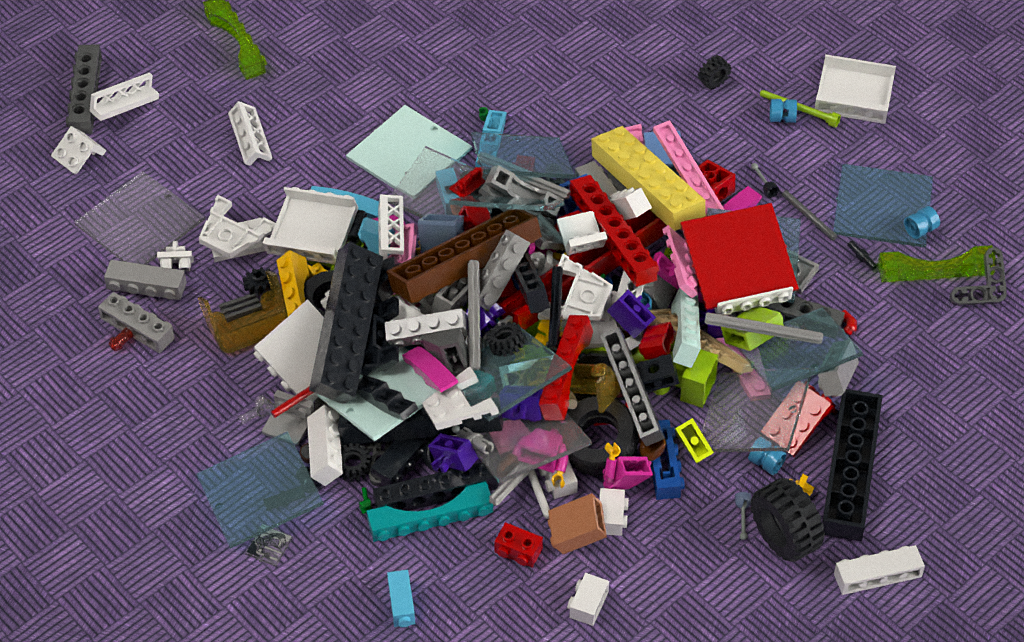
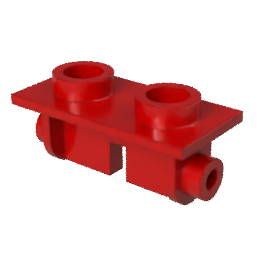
[449,167,486,199]

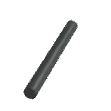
[782,190,837,241]

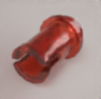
[109,328,134,351]

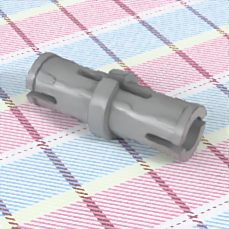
[459,427,494,455]

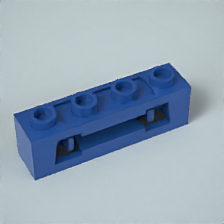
[650,419,685,500]

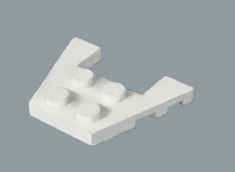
[199,195,276,258]
[538,254,613,321]
[422,367,499,430]

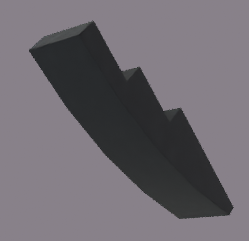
[357,375,418,421]

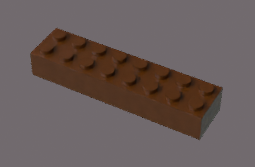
[386,206,542,304]

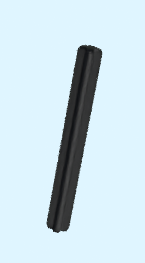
[548,266,563,350]

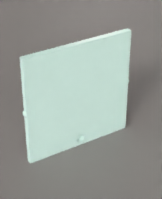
[346,105,472,201]
[317,343,437,441]

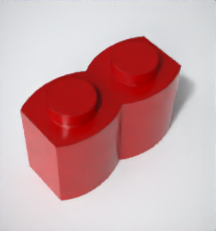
[639,322,675,360]

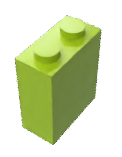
[721,306,784,351]

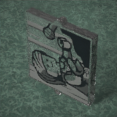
[245,524,293,567]

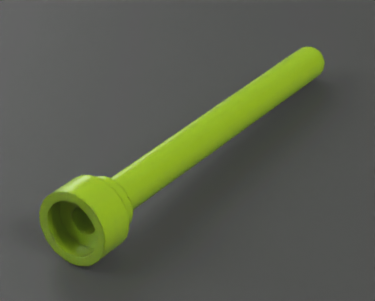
[760,90,841,128]

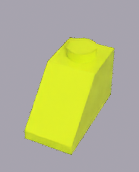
[674,418,714,463]

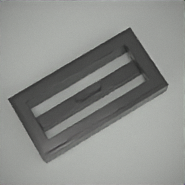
[219,292,262,322]

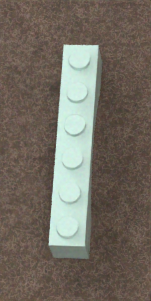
[671,288,701,368]

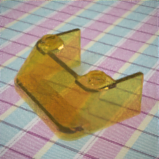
[197,271,288,353]
[524,360,622,413]

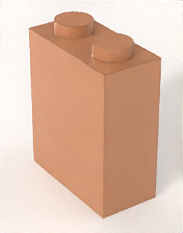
[548,493,607,554]

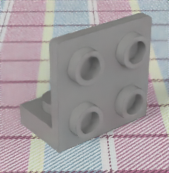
[262,390,315,446]

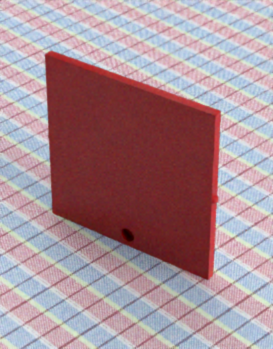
[680,203,799,310]

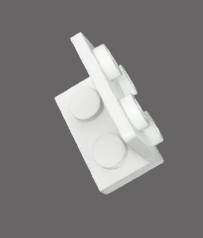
[51,126,107,174]
[557,211,607,255]

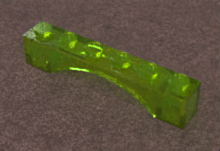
[203,0,267,80]
[877,245,996,282]

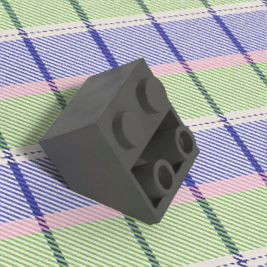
[421,327,469,377]

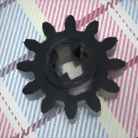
[243,267,277,296]

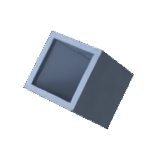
[418,214,464,253]

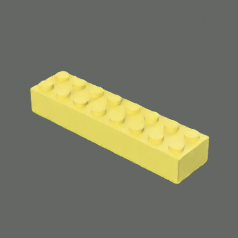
[591,126,706,231]

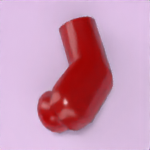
[842,310,857,335]

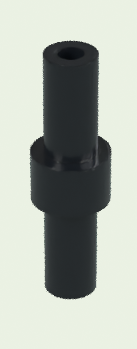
[847,241,878,270]

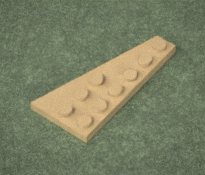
[648,308,755,374]

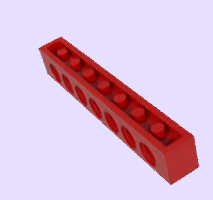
[570,175,659,287]

